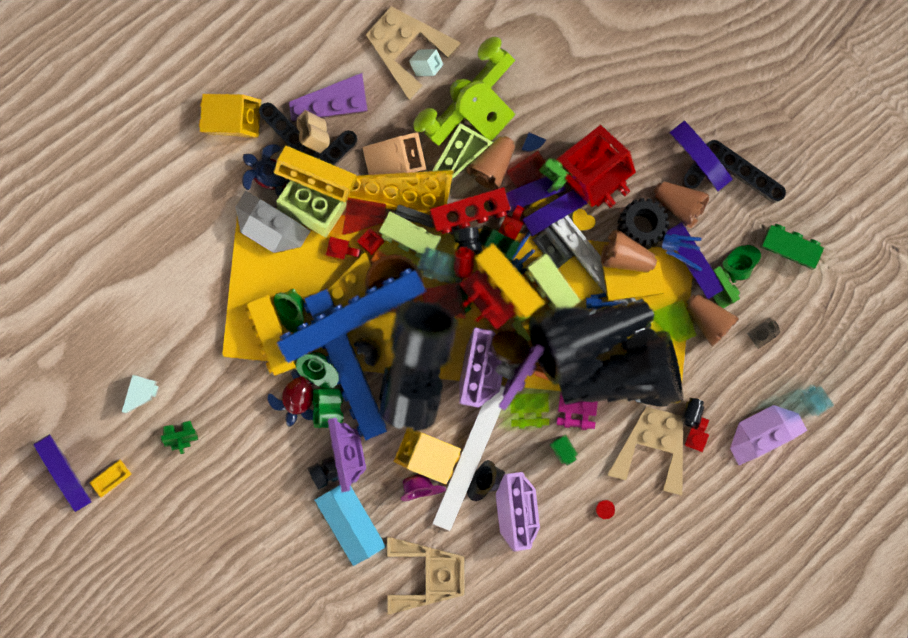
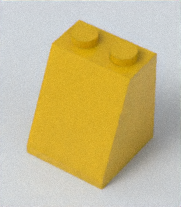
[199,94,261,138]
[393,427,461,484]

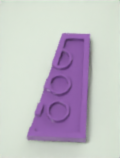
[289,73,367,122]

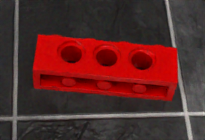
[429,187,510,235]

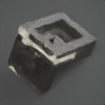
[747,317,780,349]

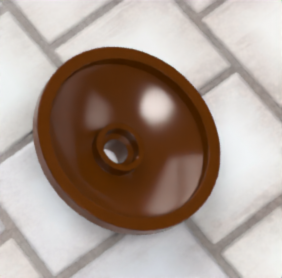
[365,254,423,313]

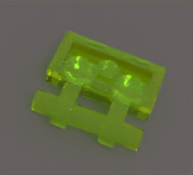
[510,393,550,429]

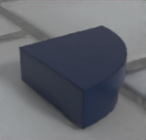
[521,132,546,152]

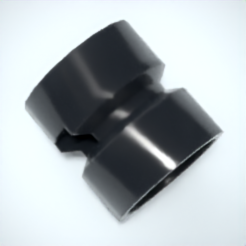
[453,226,483,255]
[308,456,339,490]

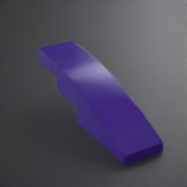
[666,222,724,299]
[33,434,91,512]

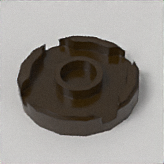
[491,331,529,365]

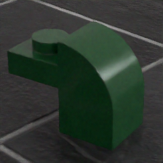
[477,225,520,260]

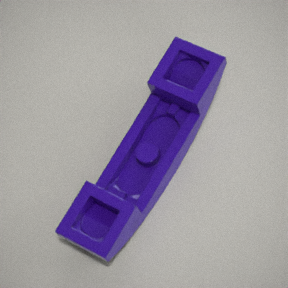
[669,120,733,192]
[489,177,566,219]
[522,190,588,236]

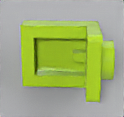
[512,316,531,341]

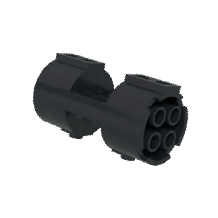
[379,300,457,431]

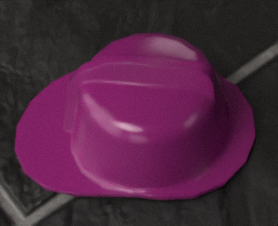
[401,474,446,501]

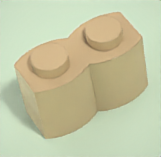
[296,110,330,153]

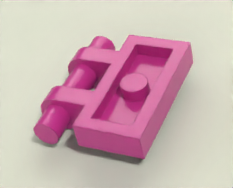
[557,392,598,430]

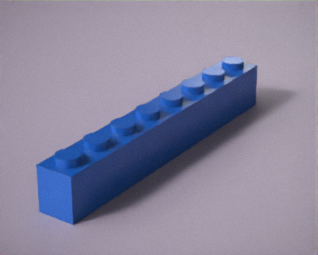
[277,268,426,363]
[303,289,388,440]

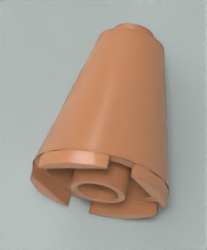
[466,136,515,190]
[654,181,709,228]
[601,230,657,272]
[686,294,739,347]

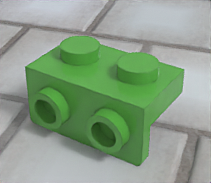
[538,159,567,193]
[713,266,740,308]

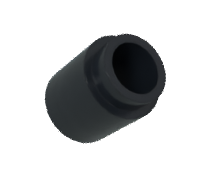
[681,398,705,428]

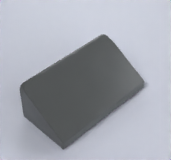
[533,226,574,269]

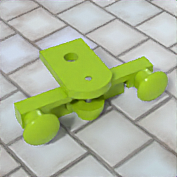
[413,37,516,146]

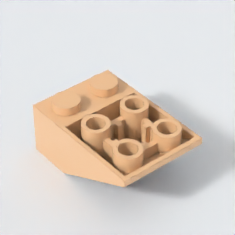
[362,132,427,175]

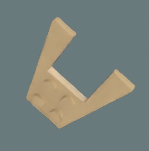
[366,6,461,100]
[607,406,683,496]
[387,537,465,615]

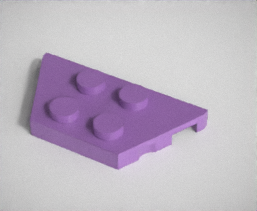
[499,344,544,410]
[328,418,366,492]

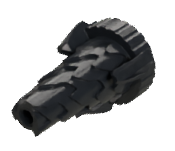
[529,298,655,385]
[560,328,683,407]

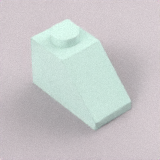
[122,375,159,413]

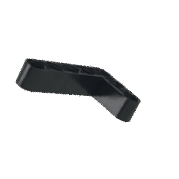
[259,102,358,166]
[682,140,786,203]

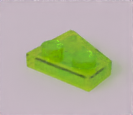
[654,300,697,343]

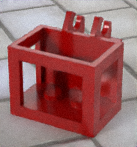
[556,124,636,208]
[459,269,516,330]

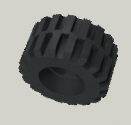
[617,198,669,250]

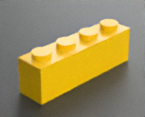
[274,146,357,202]
[475,244,544,318]
[245,295,296,376]

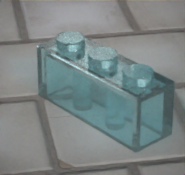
[417,247,463,285]

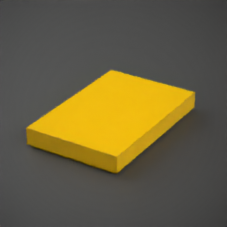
[602,255,665,301]

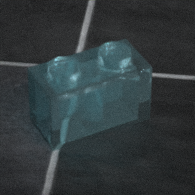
[800,385,834,416]

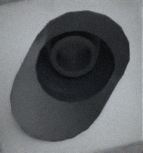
[467,460,505,502]

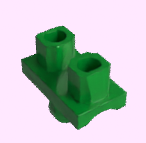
[161,421,199,454]

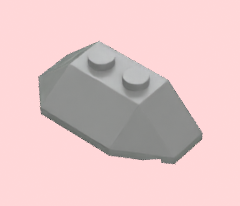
[236,191,311,253]

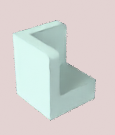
[409,49,444,76]

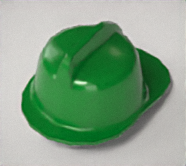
[723,245,761,283]
[273,289,304,333]
[296,352,339,389]

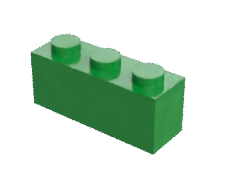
[760,223,824,270]

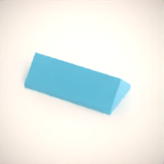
[315,485,386,566]

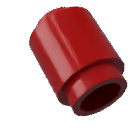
[454,247,474,278]

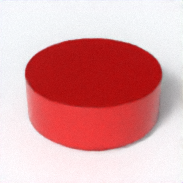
[596,500,615,519]

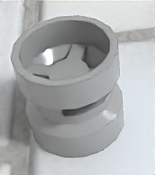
[495,361,520,380]

